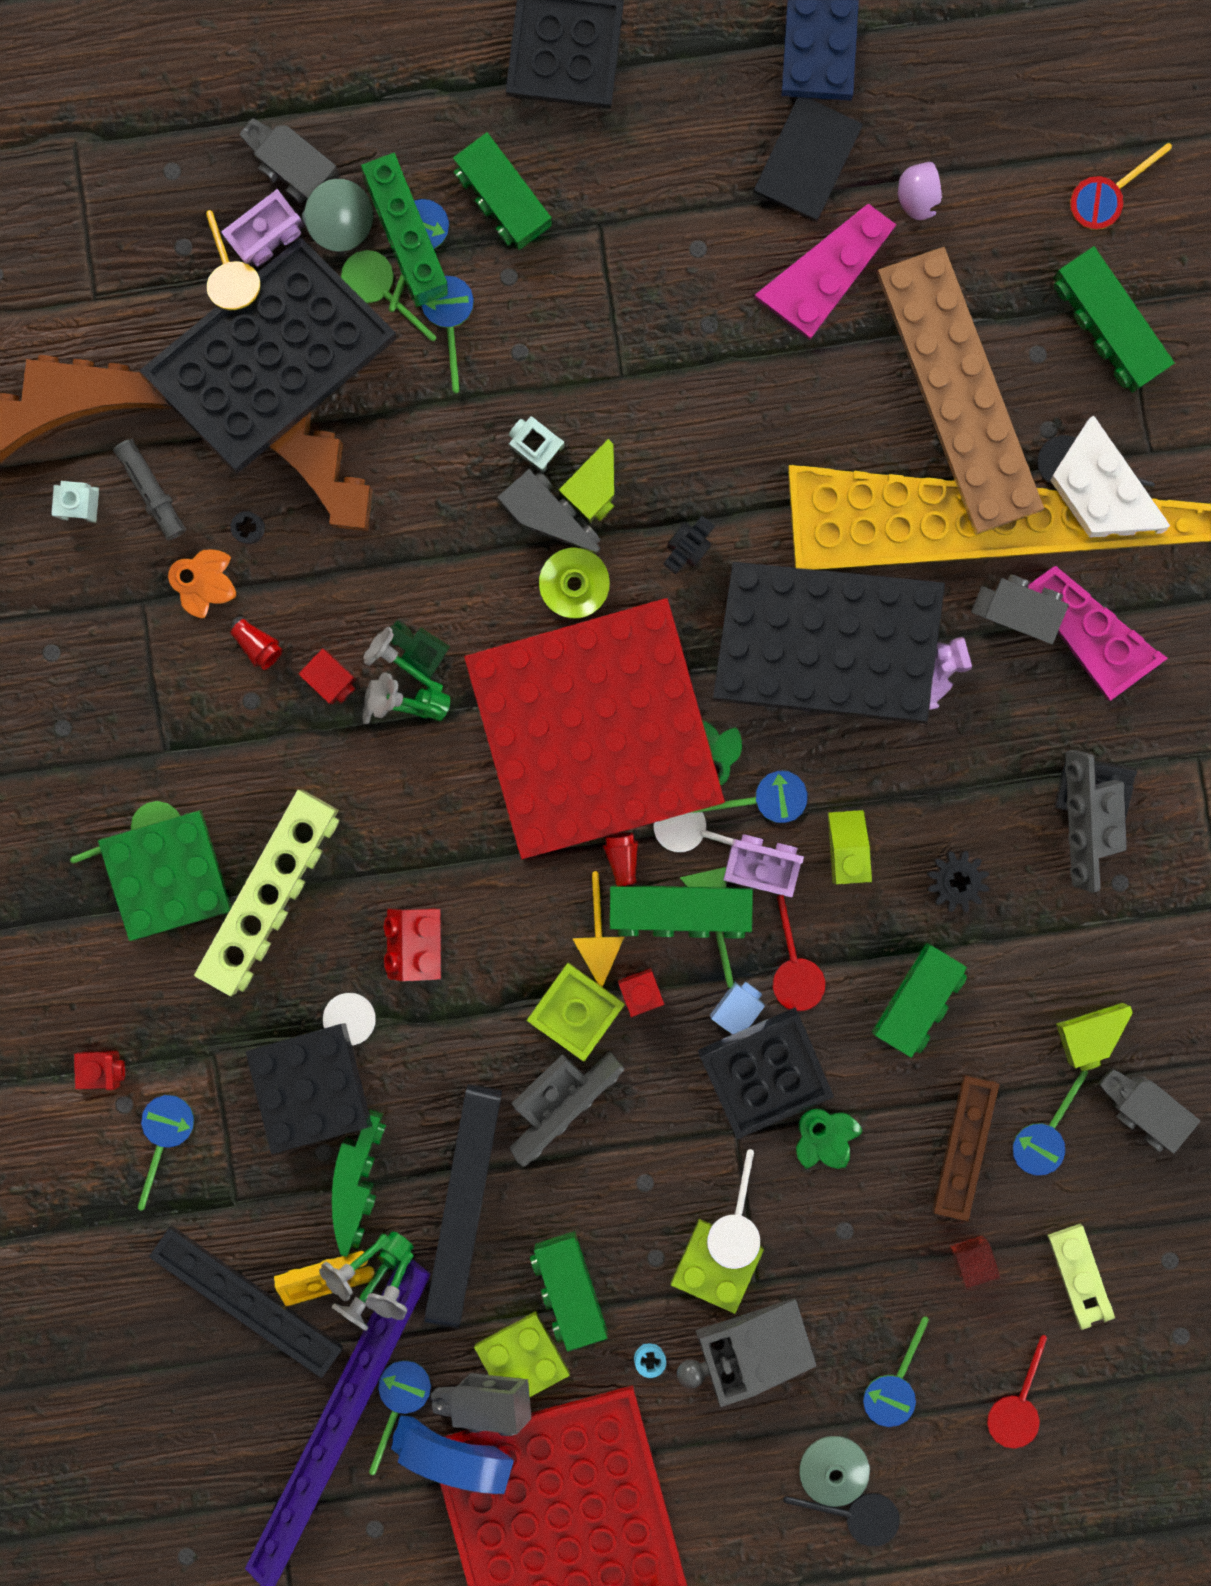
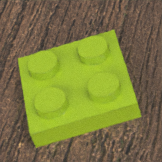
[527,963,625,1061]
[671,1219,764,1314]
[474,1311,570,1397]

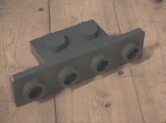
[1065,750,1126,893]
[510,1052,624,1167]

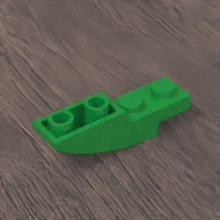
[332,1109,386,1257]

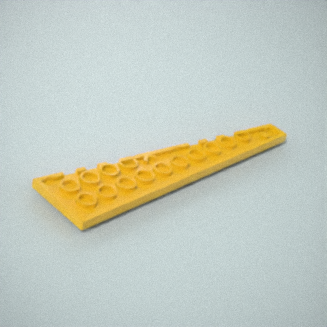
[788,465,1211,570]

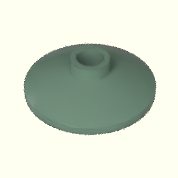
[799,1436,870,1507]

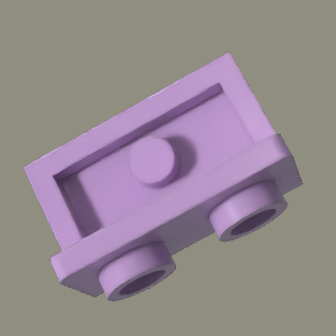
[221,189,305,267]
[723,834,804,897]

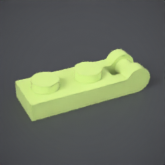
[1047,1224,1115,1330]

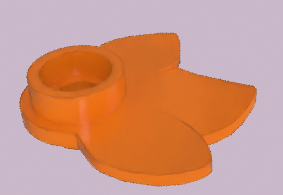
[168,549,236,618]

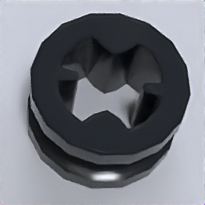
[231,511,265,544]

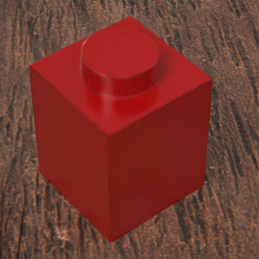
[299,648,357,704]
[618,968,664,1017]

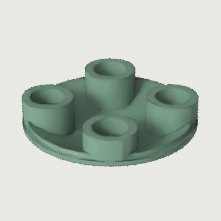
[302,178,373,252]

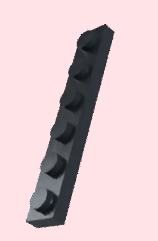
[149,1225,343,1378]

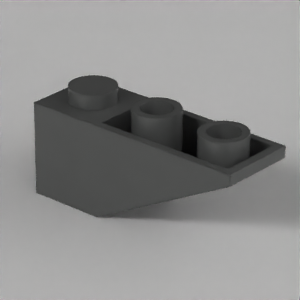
[497,469,601,555]

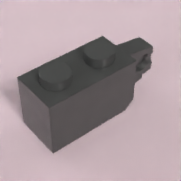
[240,118,340,205]
[1098,1068,1201,1154]
[431,1373,531,1436]

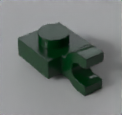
[390,620,451,678]

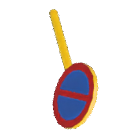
[1070,143,1172,230]

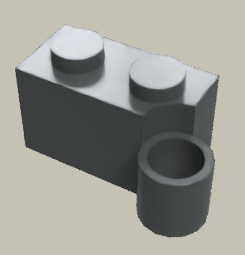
[971,574,1069,644]

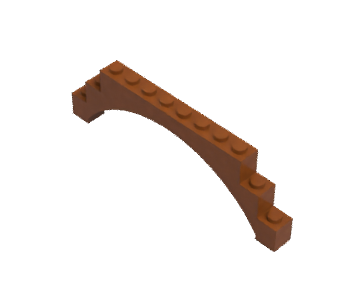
[0,355,373,532]

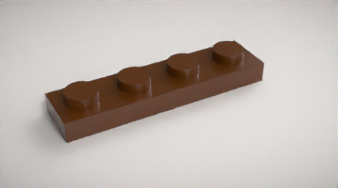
[932,1074,1000,1221]

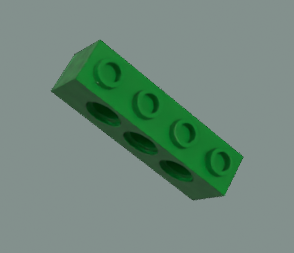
[361,153,448,308]

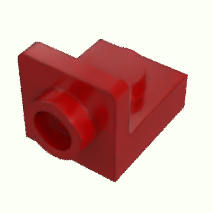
[74,1051,125,1090]

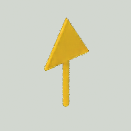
[573,871,625,987]

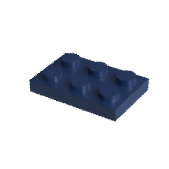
[781,0,859,101]

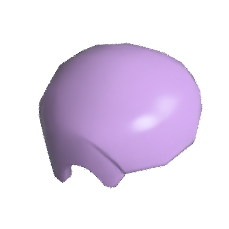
[897,162,942,220]

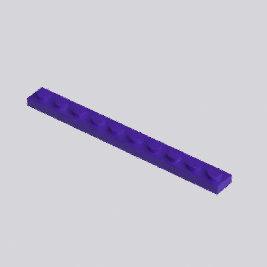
[245,1259,431,1586]

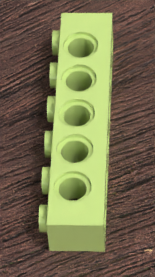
[194,790,340,996]

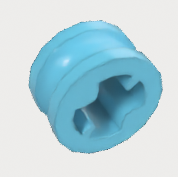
[634,1343,666,1378]

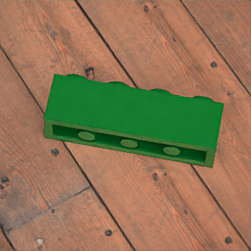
[1052,246,1175,393]
[610,885,753,938]

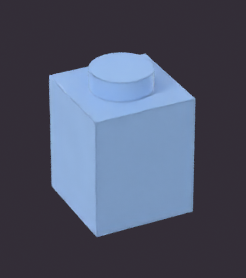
[710,982,765,1035]

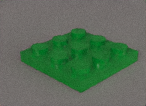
[98,810,232,941]

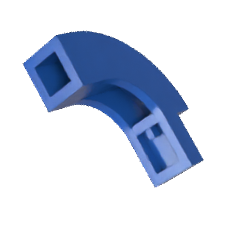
[391,1415,514,1494]

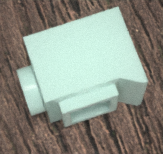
[508,416,565,474]
[52,481,99,523]

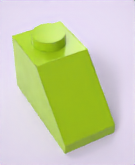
[559,439,614,523]
[828,810,872,884]
[1056,1003,1132,1071]

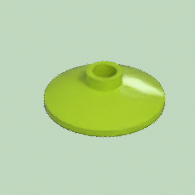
[539,548,610,619]

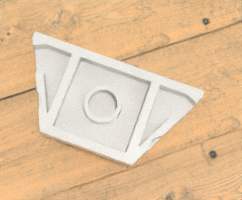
[1050,416,1170,538]

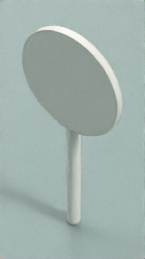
[653,812,736,852]
[323,993,376,1045]
[707,1149,760,1269]

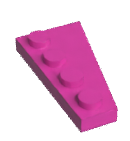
[754,204,896,340]
[1028,566,1168,701]

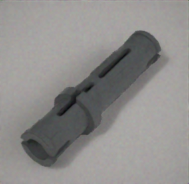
[113,439,187,541]

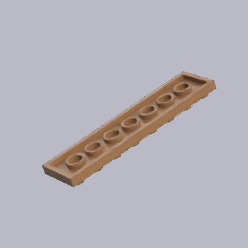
[877,247,1044,535]

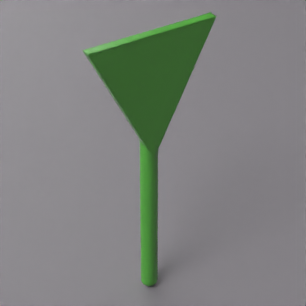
[680,867,734,988]

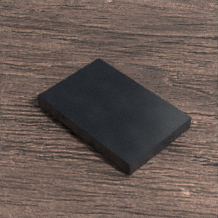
[753,97,863,223]

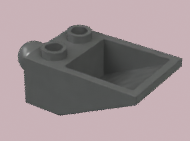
[677,1298,816,1407]

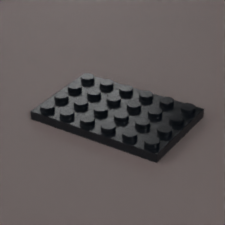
[139,237,397,475]
[713,562,945,724]

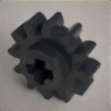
[663,516,715,575]
[926,851,990,912]

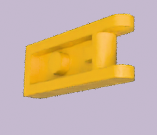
[274,1251,375,1307]

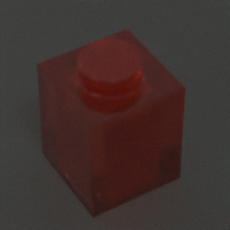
[950,1236,1000,1288]

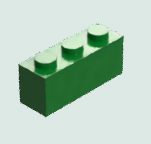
[453,132,552,251]
[872,943,967,1058]
[530,1231,608,1352]

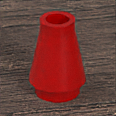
[230,619,283,670]
[603,832,638,886]

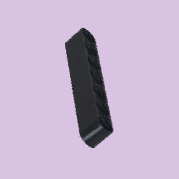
[424,1084,502,1329]

